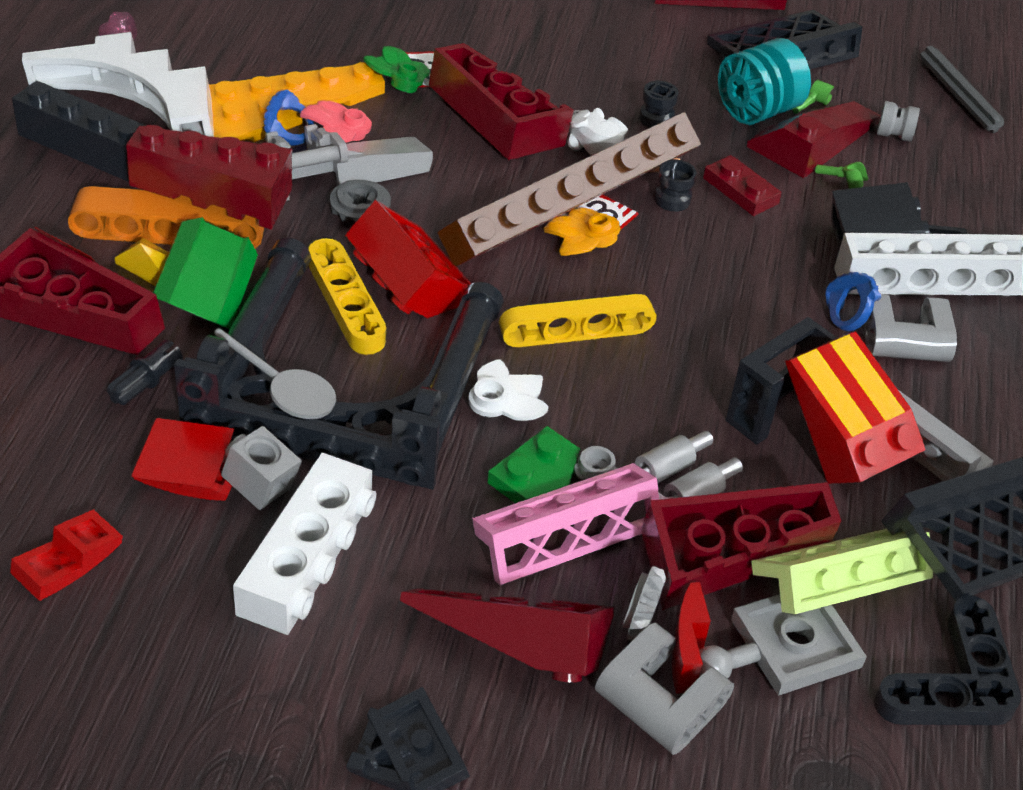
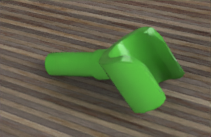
[792,80,834,114]
[815,162,868,189]

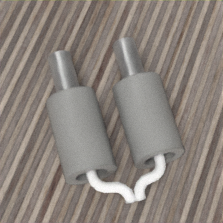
[635,431,743,500]

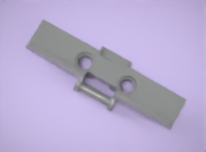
[265,124,433,201]

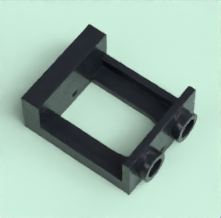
[725,317,837,445]

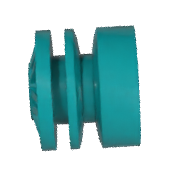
[718,37,811,125]

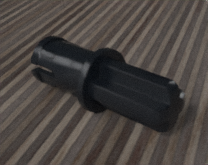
[106,340,183,405]

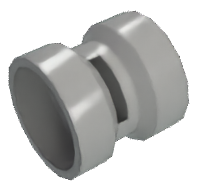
[876,101,920,142]

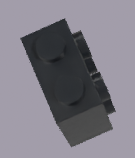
[831,182,930,248]

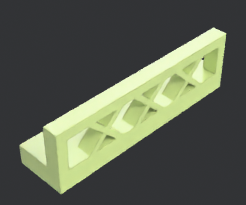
[752,529,933,614]

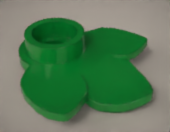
[363,46,430,93]

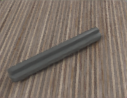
[920,46,1004,133]

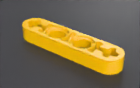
[308,238,386,355]
[499,294,656,347]

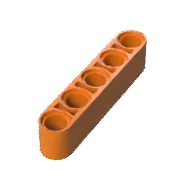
[68,186,264,248]

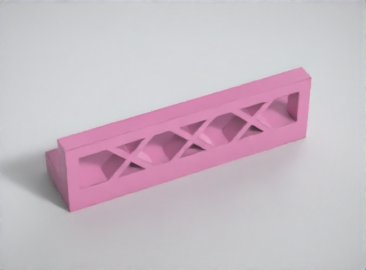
[472,463,659,585]

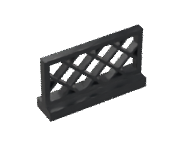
[707,10,863,69]
[881,457,1023,602]

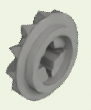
[623,566,666,641]

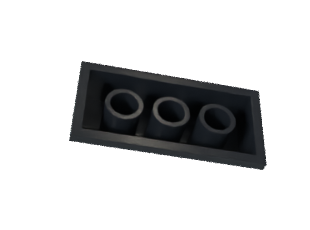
[12,80,146,182]

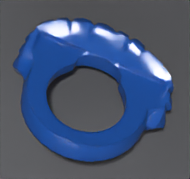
[264,90,314,146]
[825,272,882,332]

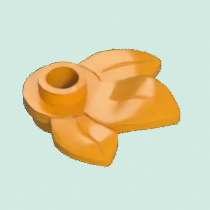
[544,208,620,256]

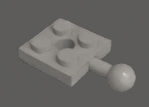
[699,594,867,696]

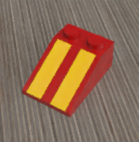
[785,331,926,484]

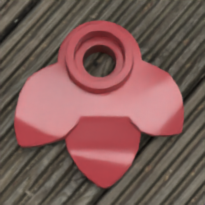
[300,101,372,143]

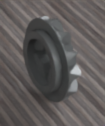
[330,180,391,223]

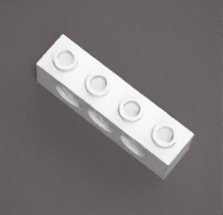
[233,453,376,635]

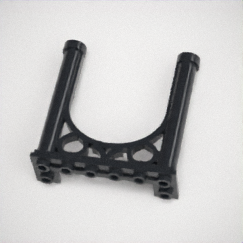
[174,237,504,490]

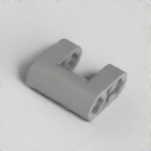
[863,294,957,362]
[595,623,734,755]

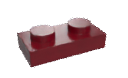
[703,155,782,217]

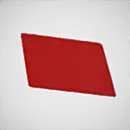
[132,418,234,488]

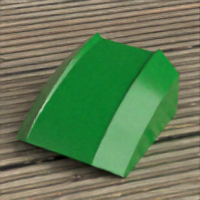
[153,217,258,329]

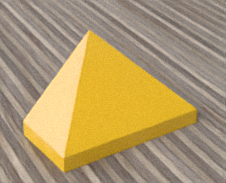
[115,238,168,286]

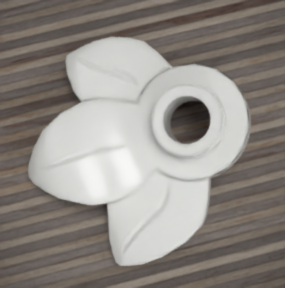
[468,360,548,421]

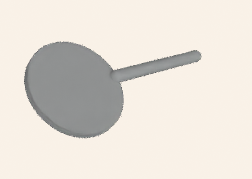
[214,328,336,419]

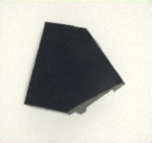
[346,686,470,790]

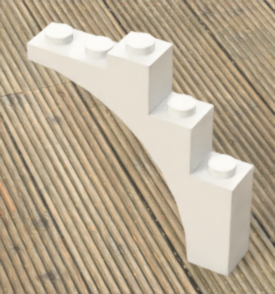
[22,32,214,137]

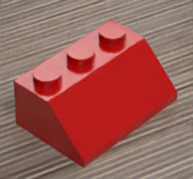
[345,199,471,319]

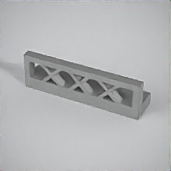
[898,390,994,481]

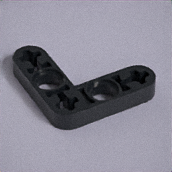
[875,596,1021,725]

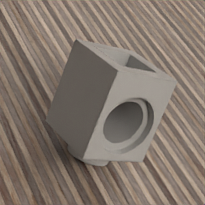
[221,426,302,510]

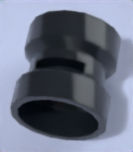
[639,80,679,128]
[655,159,696,212]

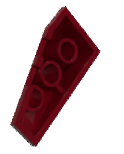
[746,101,881,179]
[400,588,615,682]

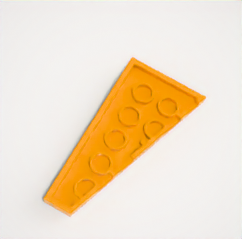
[209,62,385,142]

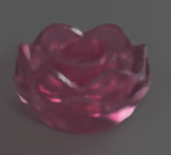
[99,12,137,42]

